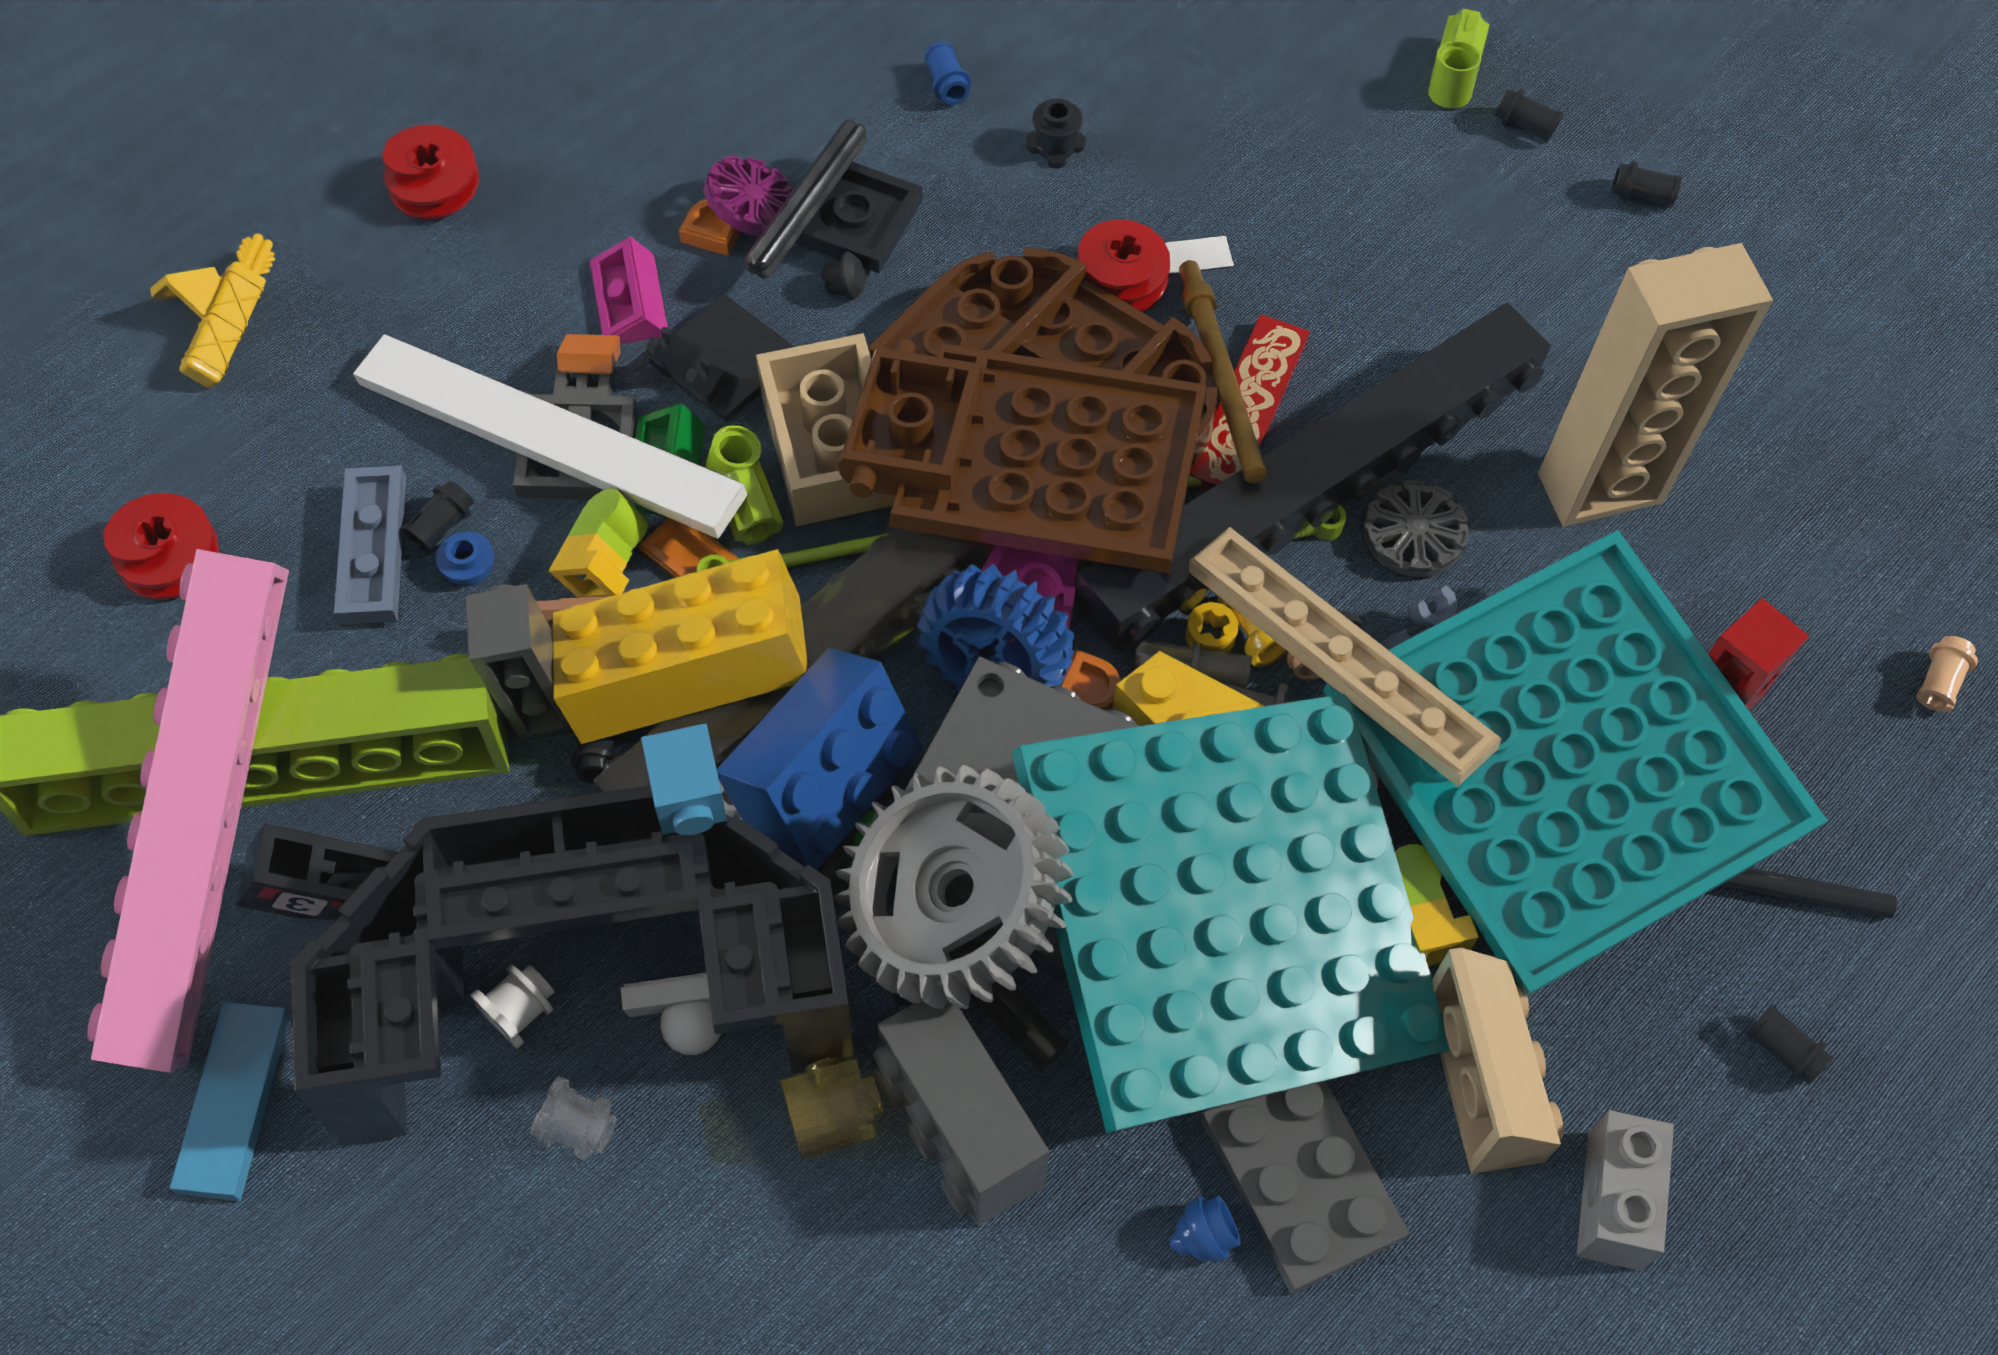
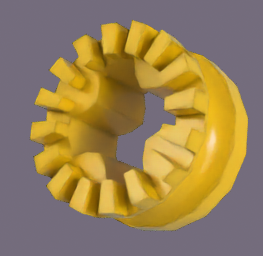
[1185,602,1239,653]

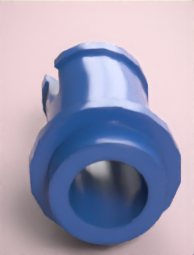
[924,41,972,105]

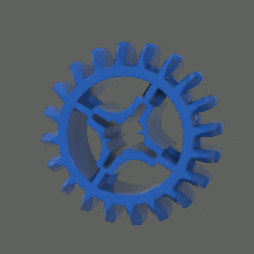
[917,564,1075,694]

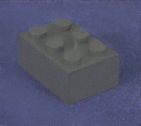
[873,1000,1050,1227]

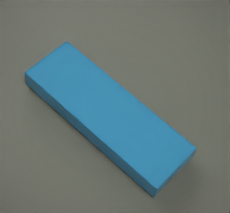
[169,1002,291,1202]

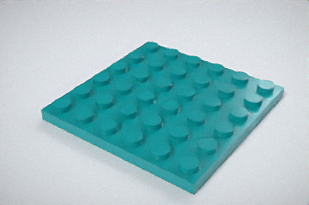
[1323,530,1828,996]
[1011,694,1450,1133]

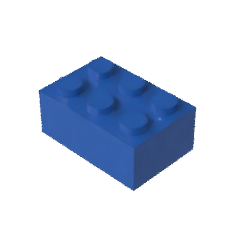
[717,648,923,870]

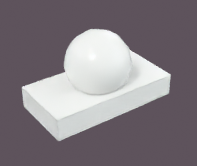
[621,973,721,1055]

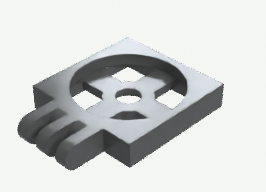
[513,368,637,499]

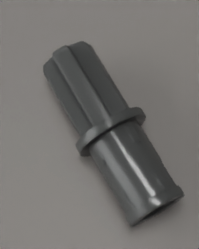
[1134,640,1251,689]

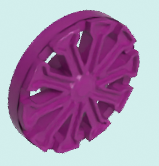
[704,156,794,236]

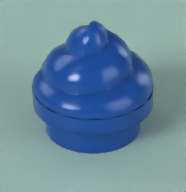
[1169,1196,1241,1263]

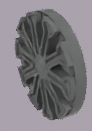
[1363,480,1469,577]

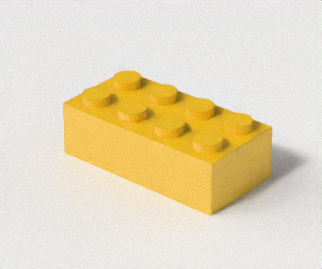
[553,549,808,744]

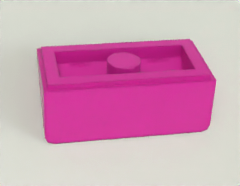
[589,236,668,344]

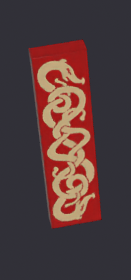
[1190,314,1310,492]

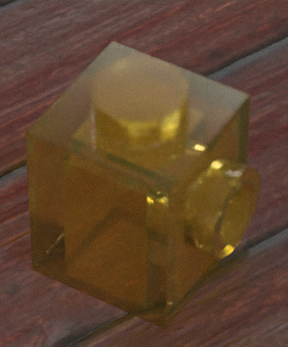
[781,1058,883,1160]

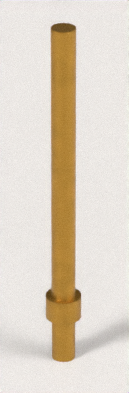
[1179,260,1267,484]

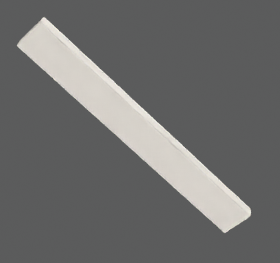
[353,334,748,539]

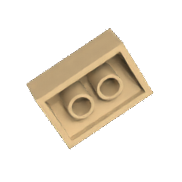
[1432,948,1564,1174]

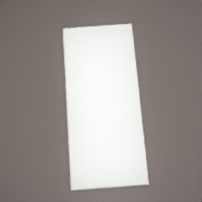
[1165,236,1234,274]

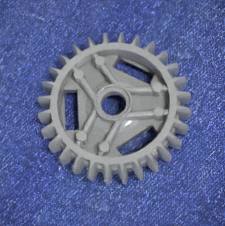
[833,764,1074,1009]

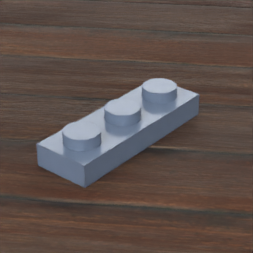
[334,465,406,625]

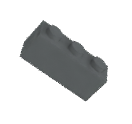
[465,584,573,741]

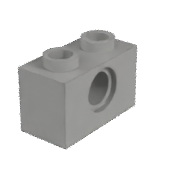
[1576,1110,1674,1271]

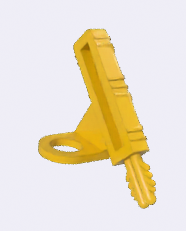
[150,233,275,388]

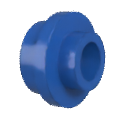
[436,531,494,587]

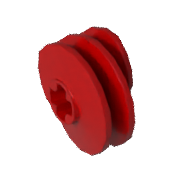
[382,125,480,220]
[1077,219,1170,312]
[104,493,219,600]

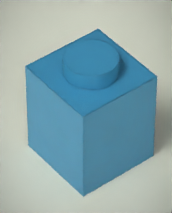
[641,723,727,835]

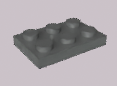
[1200,1081,1410,1295]

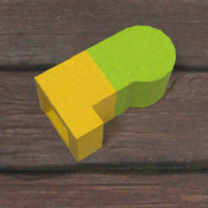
[549,488,648,598]
[1395,844,1479,967]

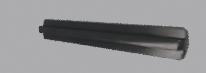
[745,120,867,279]

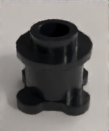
[1026,98,1086,168]

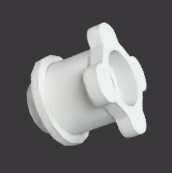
[470,964,555,1049]

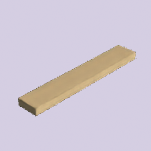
[1189,527,1501,787]

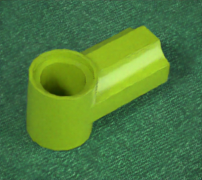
[1428,8,1490,109]
[704,426,783,545]

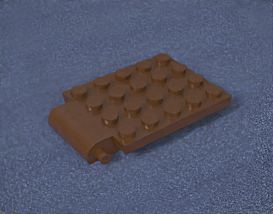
[838,338,1207,574]

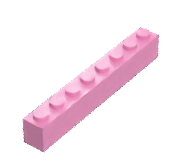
[87,549,289,1073]

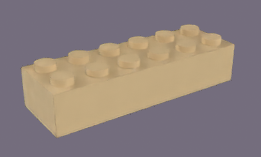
[1538,243,1773,527]

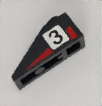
[236,823,398,920]

